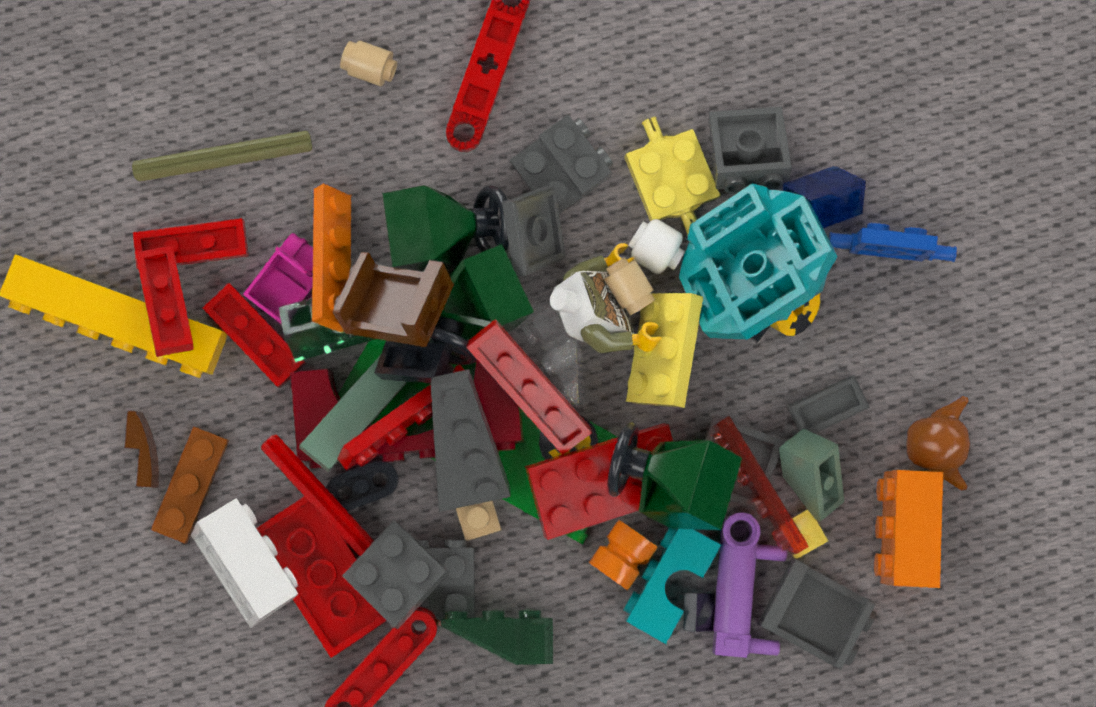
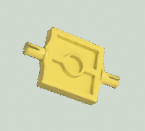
[624,117,720,236]

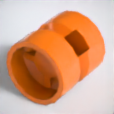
[588,520,658,590]

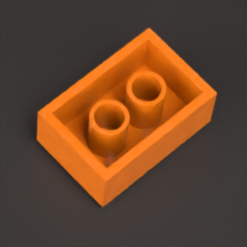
[874,470,943,588]

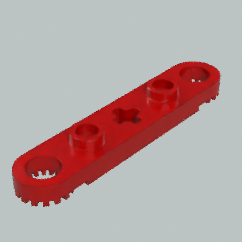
[446,0,530,152]

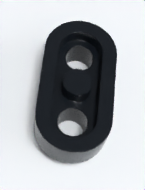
[326,461,399,511]

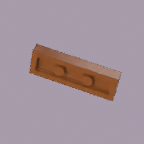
[151,426,229,544]

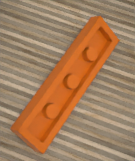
[312,183,351,332]

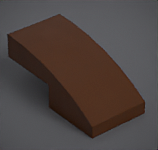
[124,411,159,488]

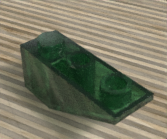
[436,609,553,665]

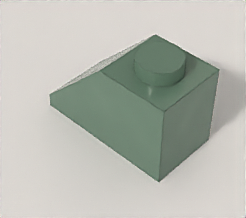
[779,428,844,522]

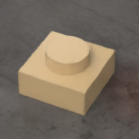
[456,501,501,541]

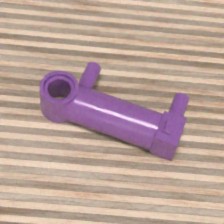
[712,512,787,658]

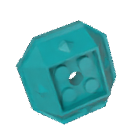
[679,183,838,340]

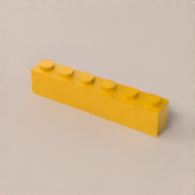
[0,254,228,378]

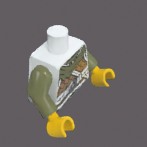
[550,243,661,353]

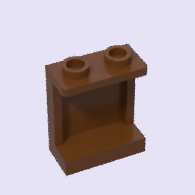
[333,252,454,347]

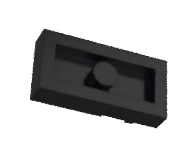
[374,340,455,383]

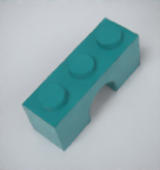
[623,528,721,644]

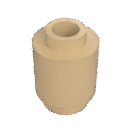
[340,40,397,86]
[604,257,655,315]

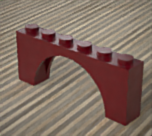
[290,360,524,469]

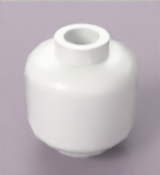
[628,219,685,274]

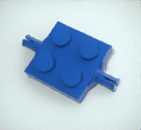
[828,223,957,262]

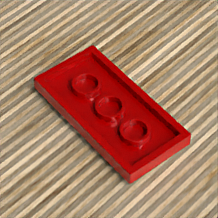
[525,423,673,540]
[256,497,387,658]

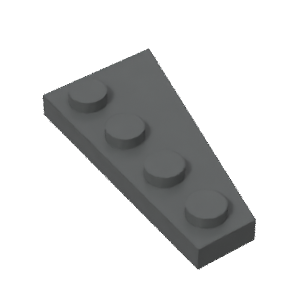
[431,369,511,512]

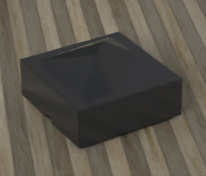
[683,593,715,632]

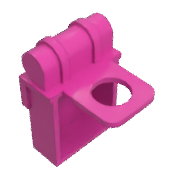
[243,233,313,327]

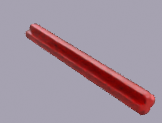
[261,435,374,556]

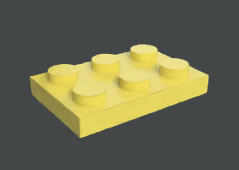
[626,293,703,408]

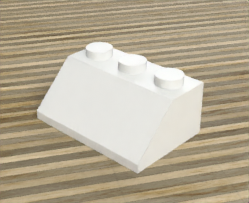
[191,498,298,628]

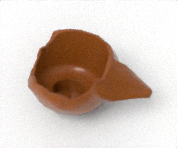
[906,396,971,491]

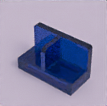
[782,166,866,228]

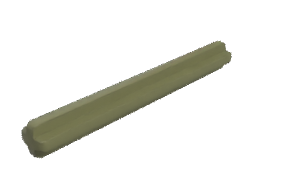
[132,131,313,181]

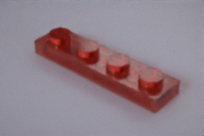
[712,416,809,555]

